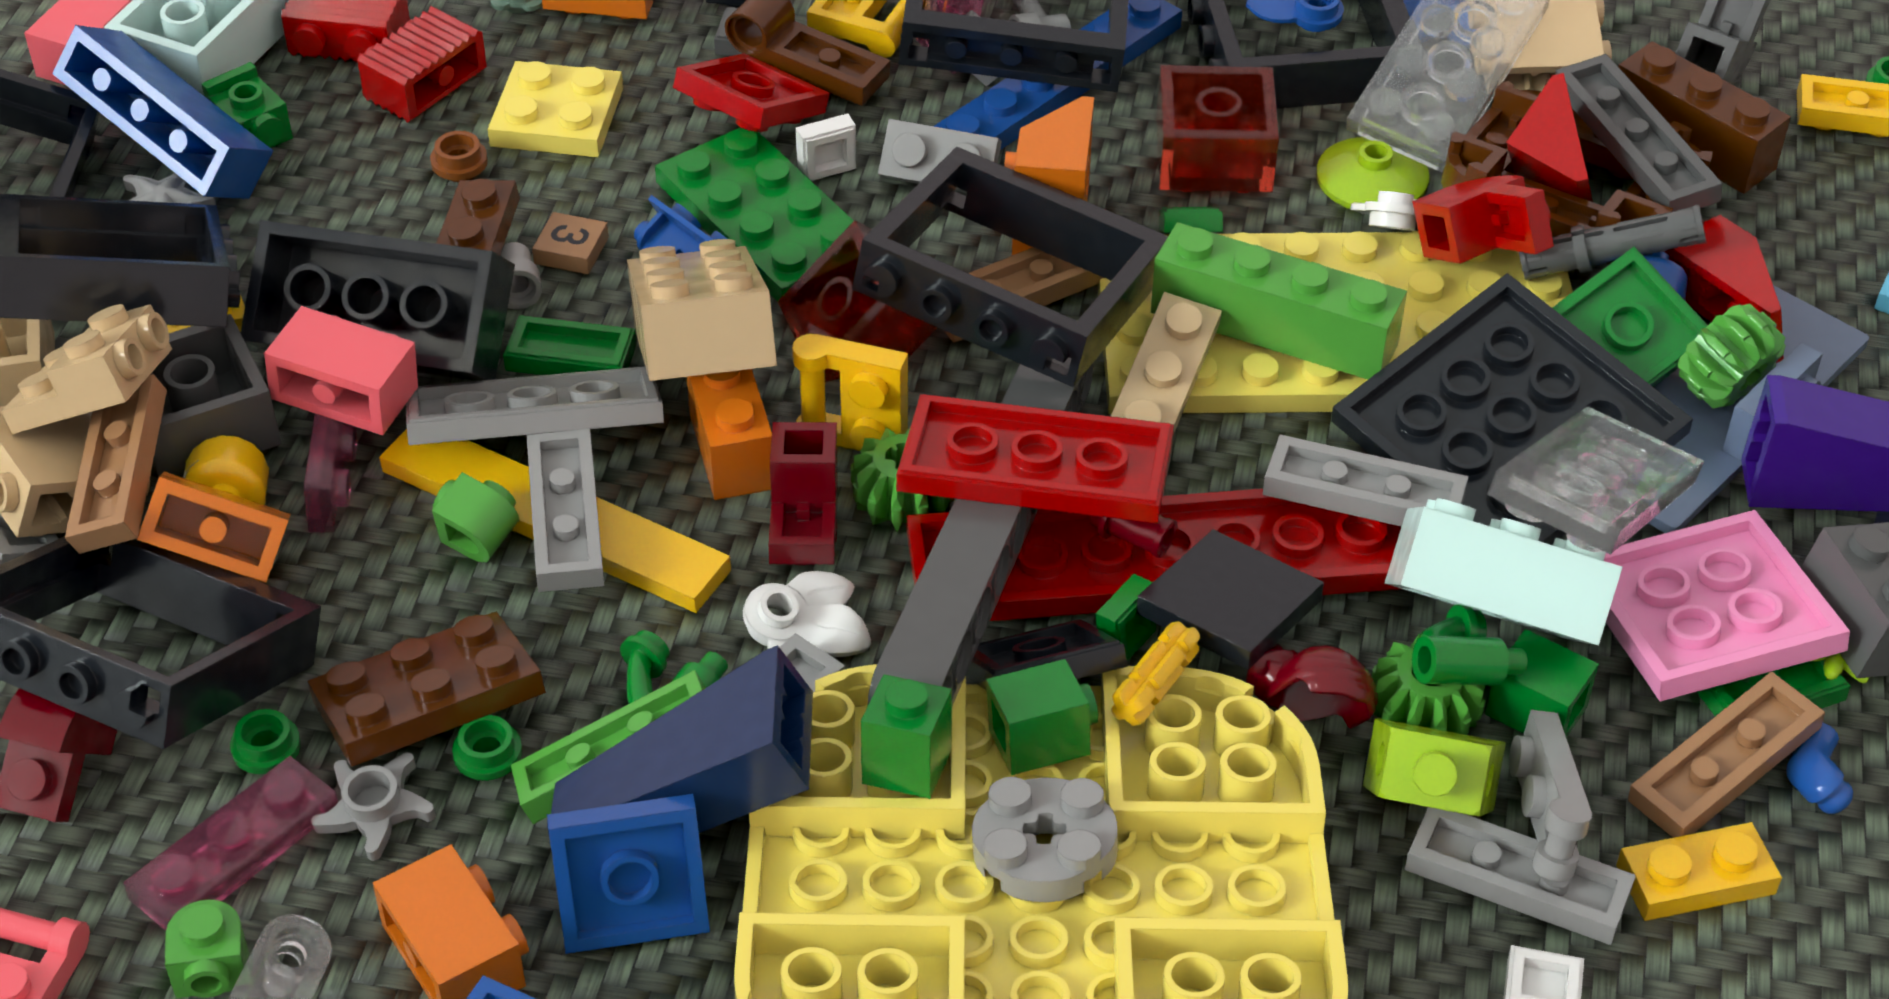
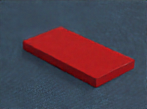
[896,394,1174,524]

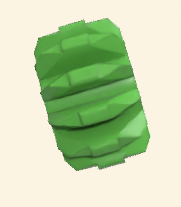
[1677,304,1786,409]
[851,426,954,532]
[1372,634,1485,735]

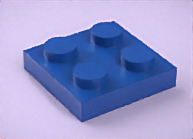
[547,794,710,954]

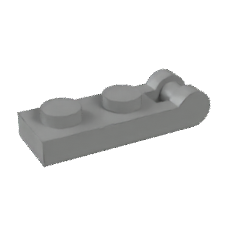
[1509,710,1592,882]

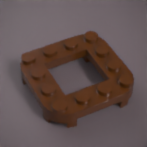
[1441,79,1712,265]

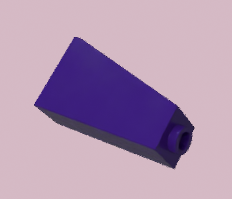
[1741,375,1889,512]

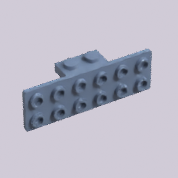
[1608,285,1869,533]

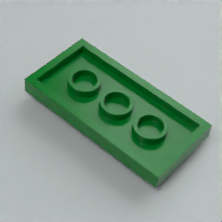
[655,127,868,306]

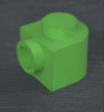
[432,472,519,562]
[165,899,250,998]

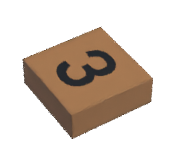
[532,212,609,275]

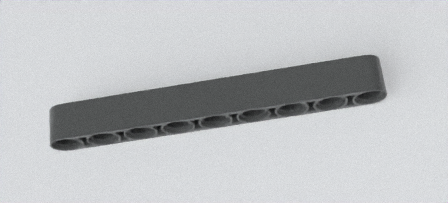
[867,358,1094,707]

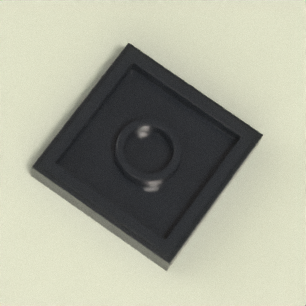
[1137,529,1324,670]
[966,619,1128,691]

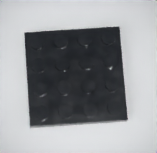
[1331,273,1693,545]

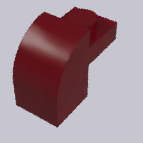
[768,422,838,566]
[0,688,117,822]

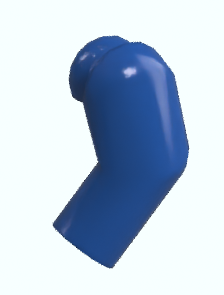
[1786,723,1853,814]

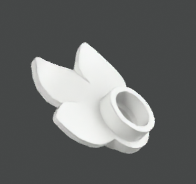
[1350,191,1417,231]
[743,571,871,657]

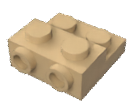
[1,304,172,434]

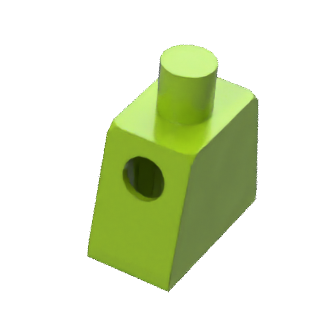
[1363,718,1506,816]

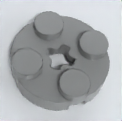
[972,777,1118,902]

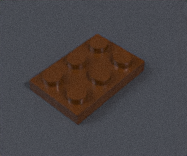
[307,611,546,767]

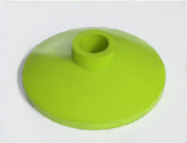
[1316,137,1430,209]

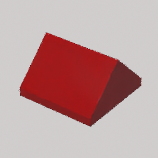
[1506,73,1593,202]

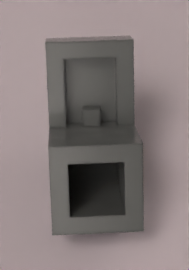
[1676,0,1770,85]

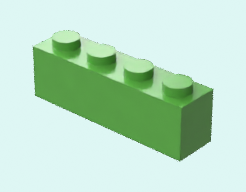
[1150,222,1407,379]

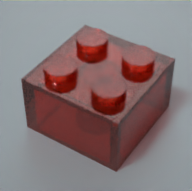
[1156,65,1279,193]

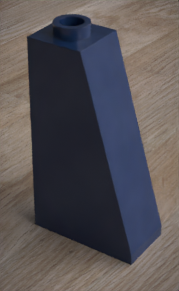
[547,645,813,834]

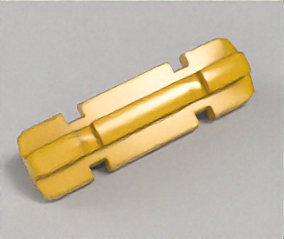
[1111,621,1200,726]

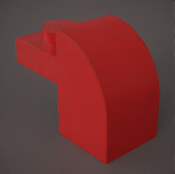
[1412,175,1554,264]

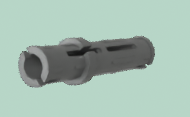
[1519,205,1707,281]

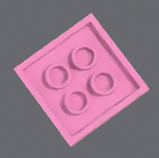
[1604,510,1850,701]

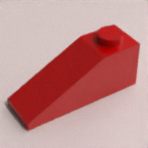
[1663,215,1784,363]

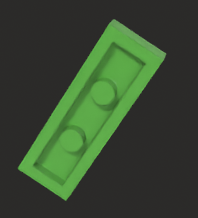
[511,670,706,824]

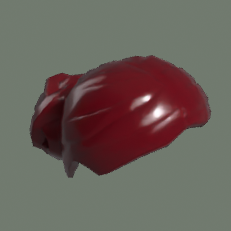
[1246,644,1378,729]

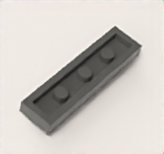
[1555,54,1723,211]

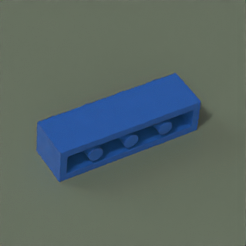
[52,25,273,199]

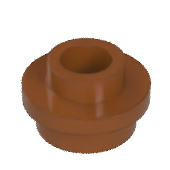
[430,131,488,182]

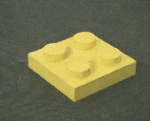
[488,61,623,158]

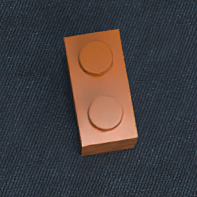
[687,369,772,500]
[137,471,290,583]
[373,844,529,999]

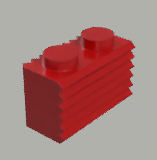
[281,0,410,63]
[357,6,487,123]

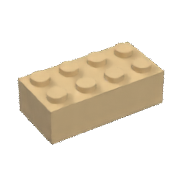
[627,239,777,381]

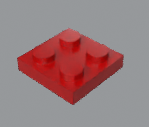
[673,53,830,132]

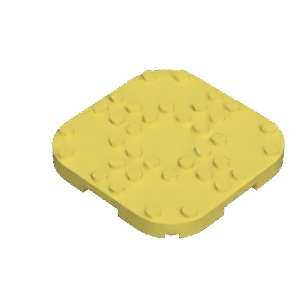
[734,664,1348,999]

